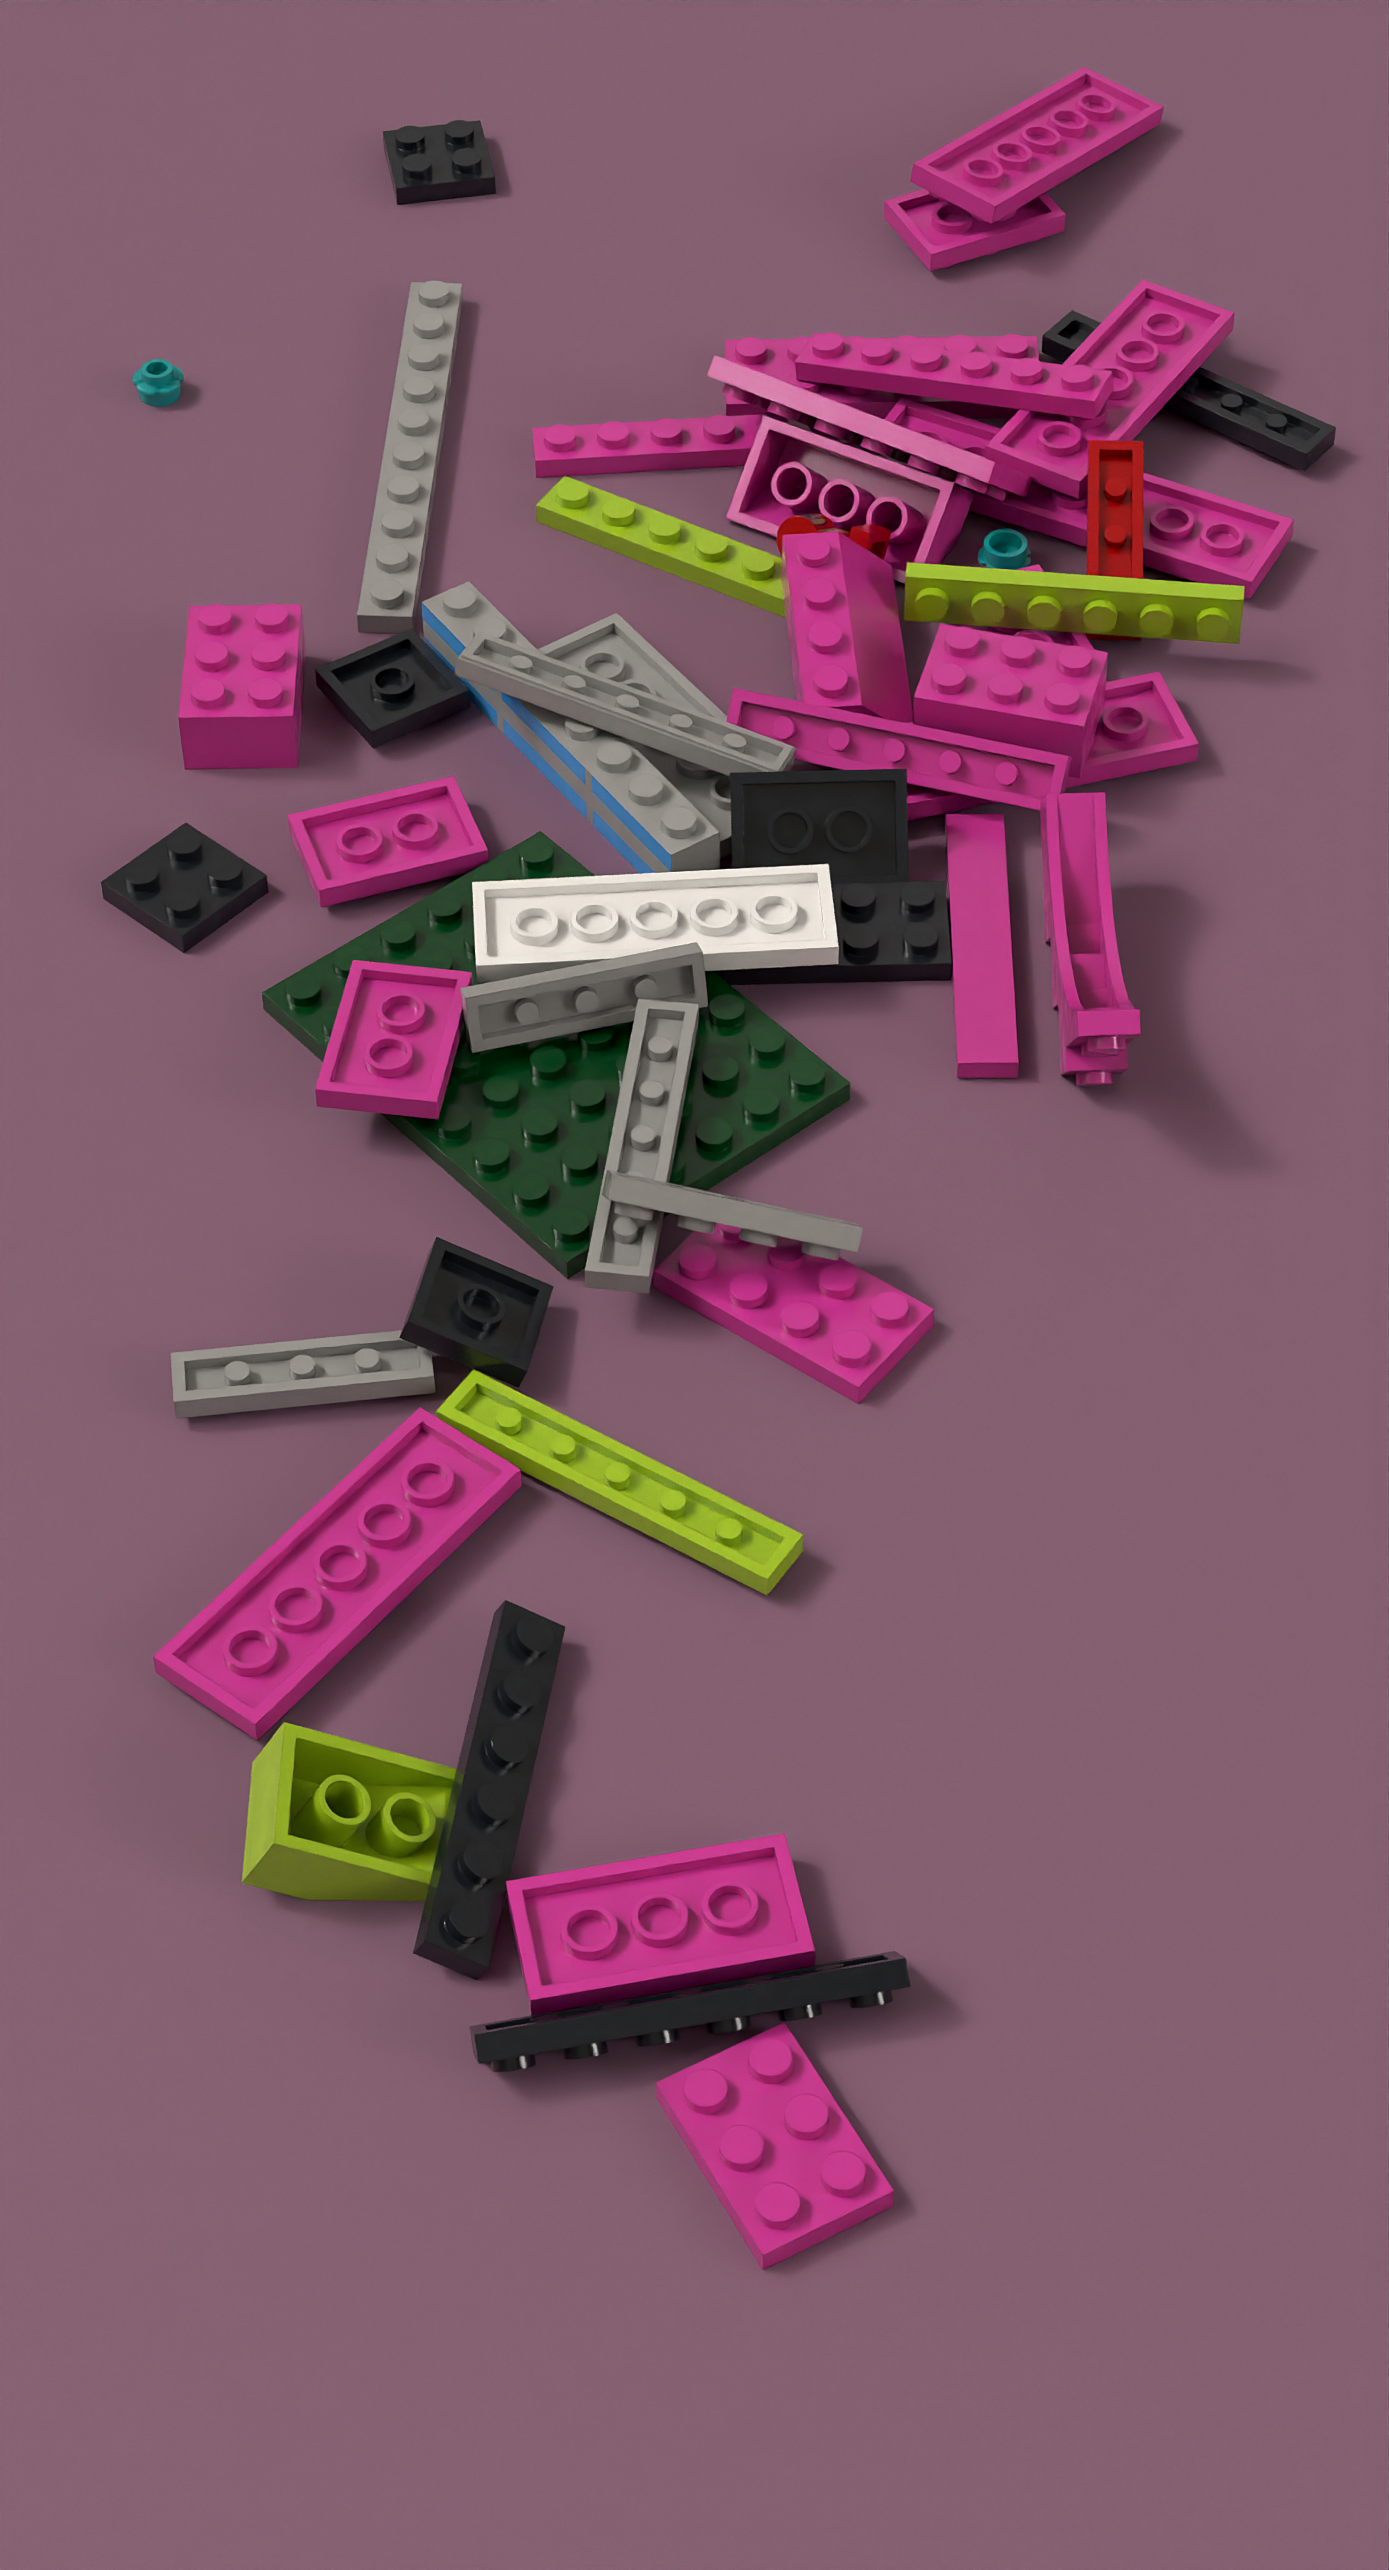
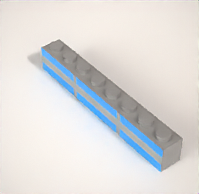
[421,581,720,874]

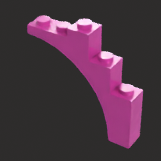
[1040,792,1141,1086]

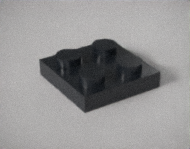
[383,120,496,205]
[315,628,470,748]
[101,822,269,953]
[399,1237,554,1388]

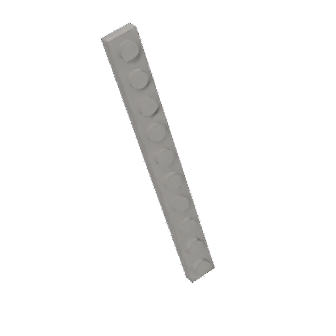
[357,281,463,633]

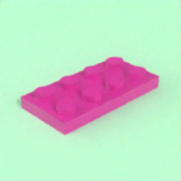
[653,1223,934,1404]
[506,1833,815,2015]

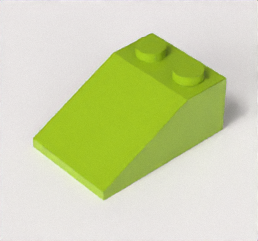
[242,1722,457,1901]

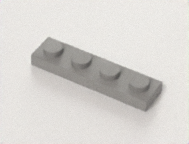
[460,942,708,1053]
[602,1170,863,1260]
[171,1330,435,1419]

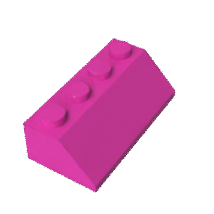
[726,415,975,584]
[781,532,913,723]

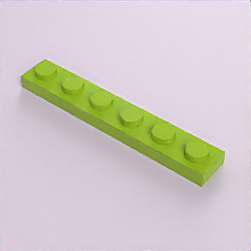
[536,476,786,618]
[904,562,1245,644]
[436,1369,803,1596]

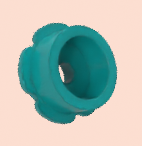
[132,359,184,407]
[978,529,1031,570]

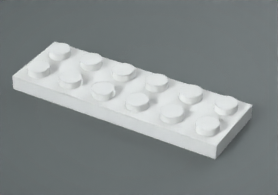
[472,864,839,983]

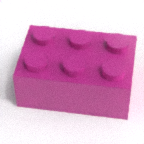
[178,603,306,769]
[913,624,1108,779]

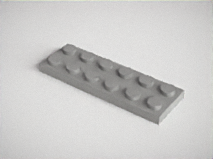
[537,613,732,859]

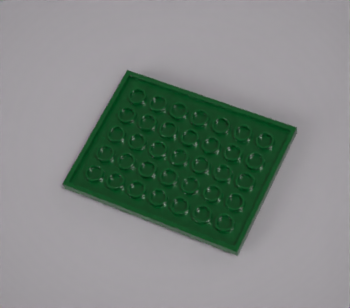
[262,831,850,1279]

